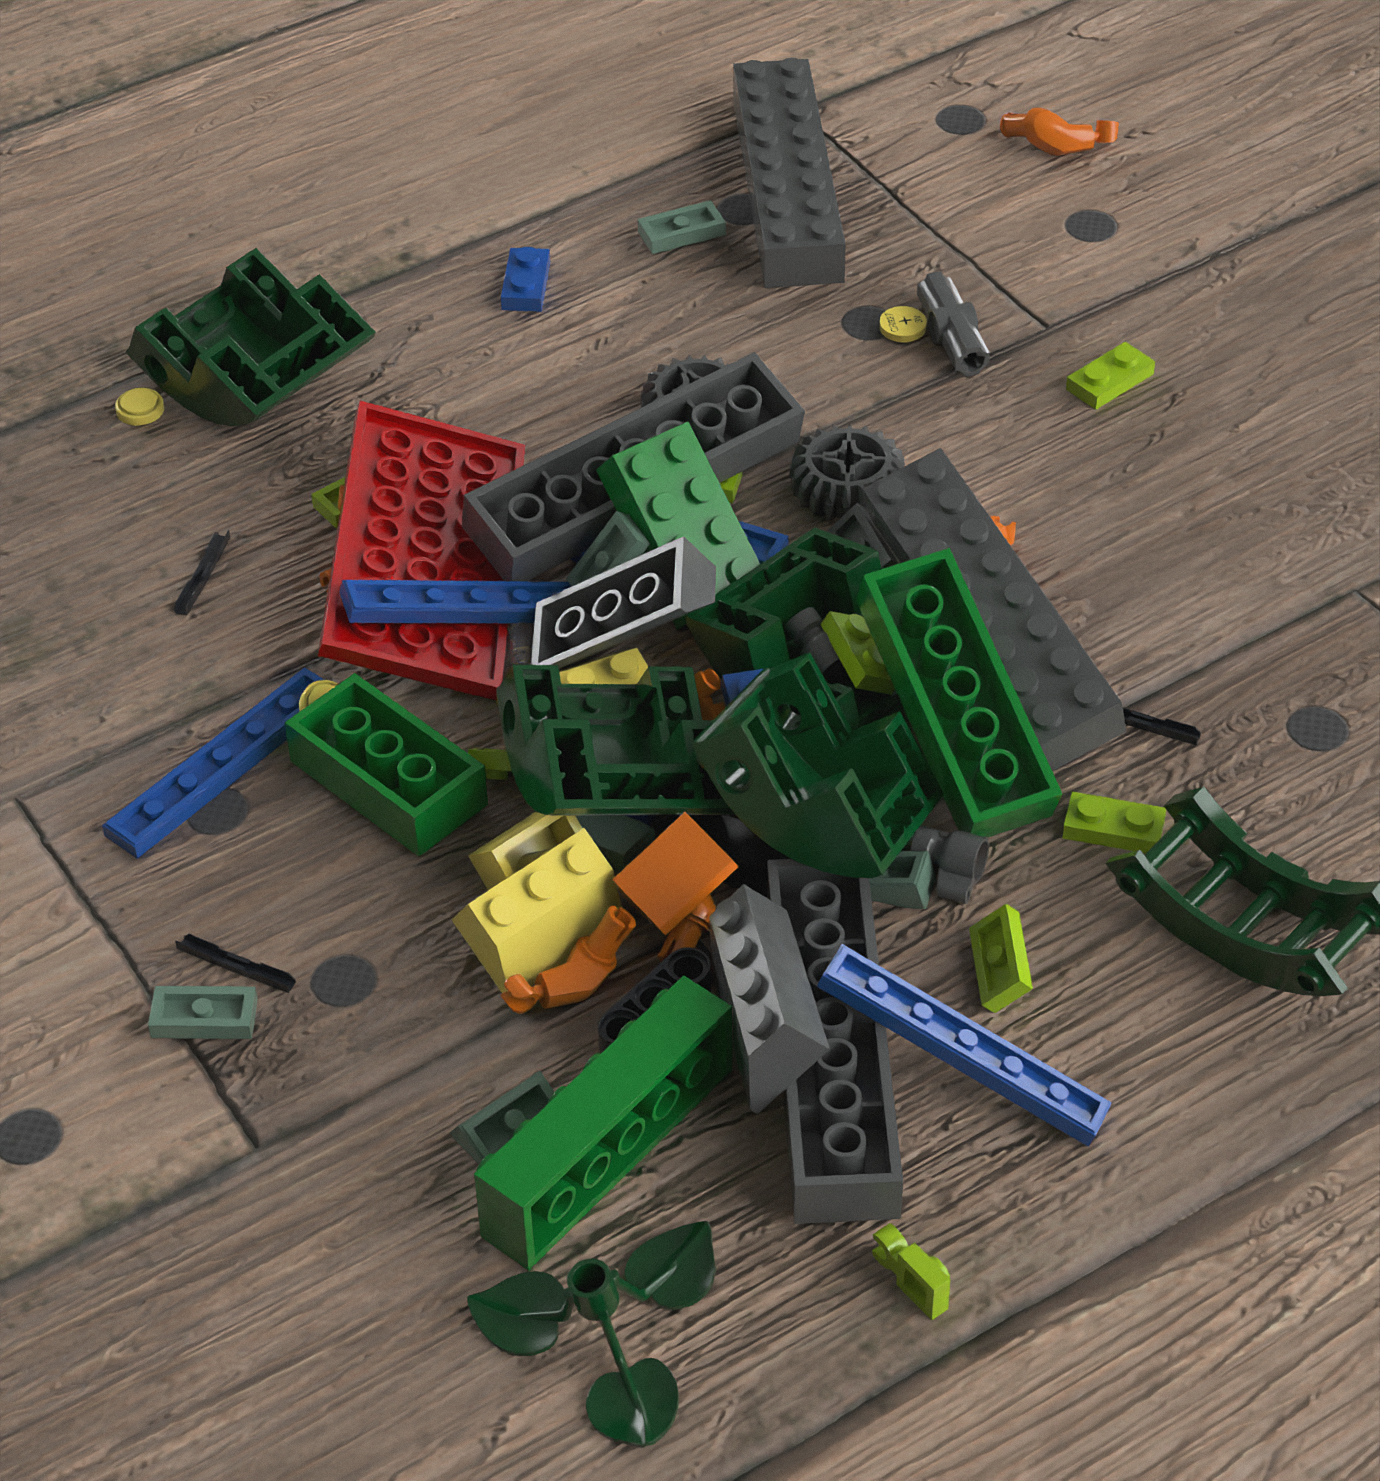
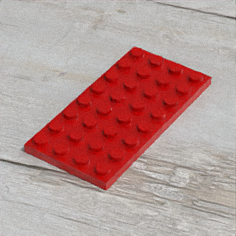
[318,400,526,701]

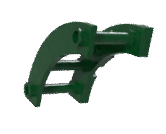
[1105,786,1380,996]

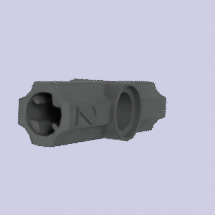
[917,271,990,377]

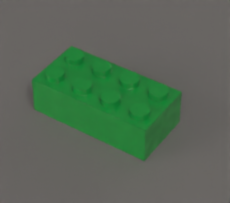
[596,422,760,630]
[284,673,488,857]

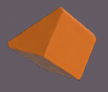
[612,812,738,936]

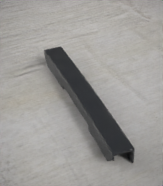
[174,530,230,615]
[1123,708,1201,745]
[175,934,296,993]

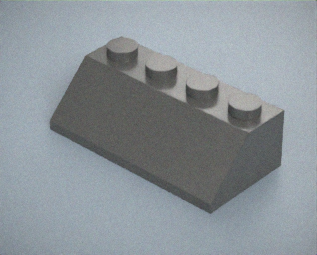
[531,536,716,670]
[709,884,830,1114]

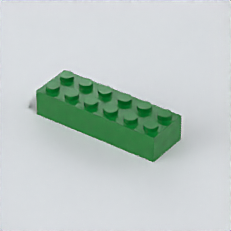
[856,548,1062,838]
[474,976,733,1271]

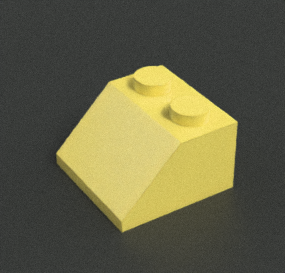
[468,812,583,891]

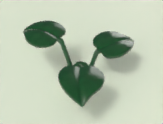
[467,1221,716,1448]

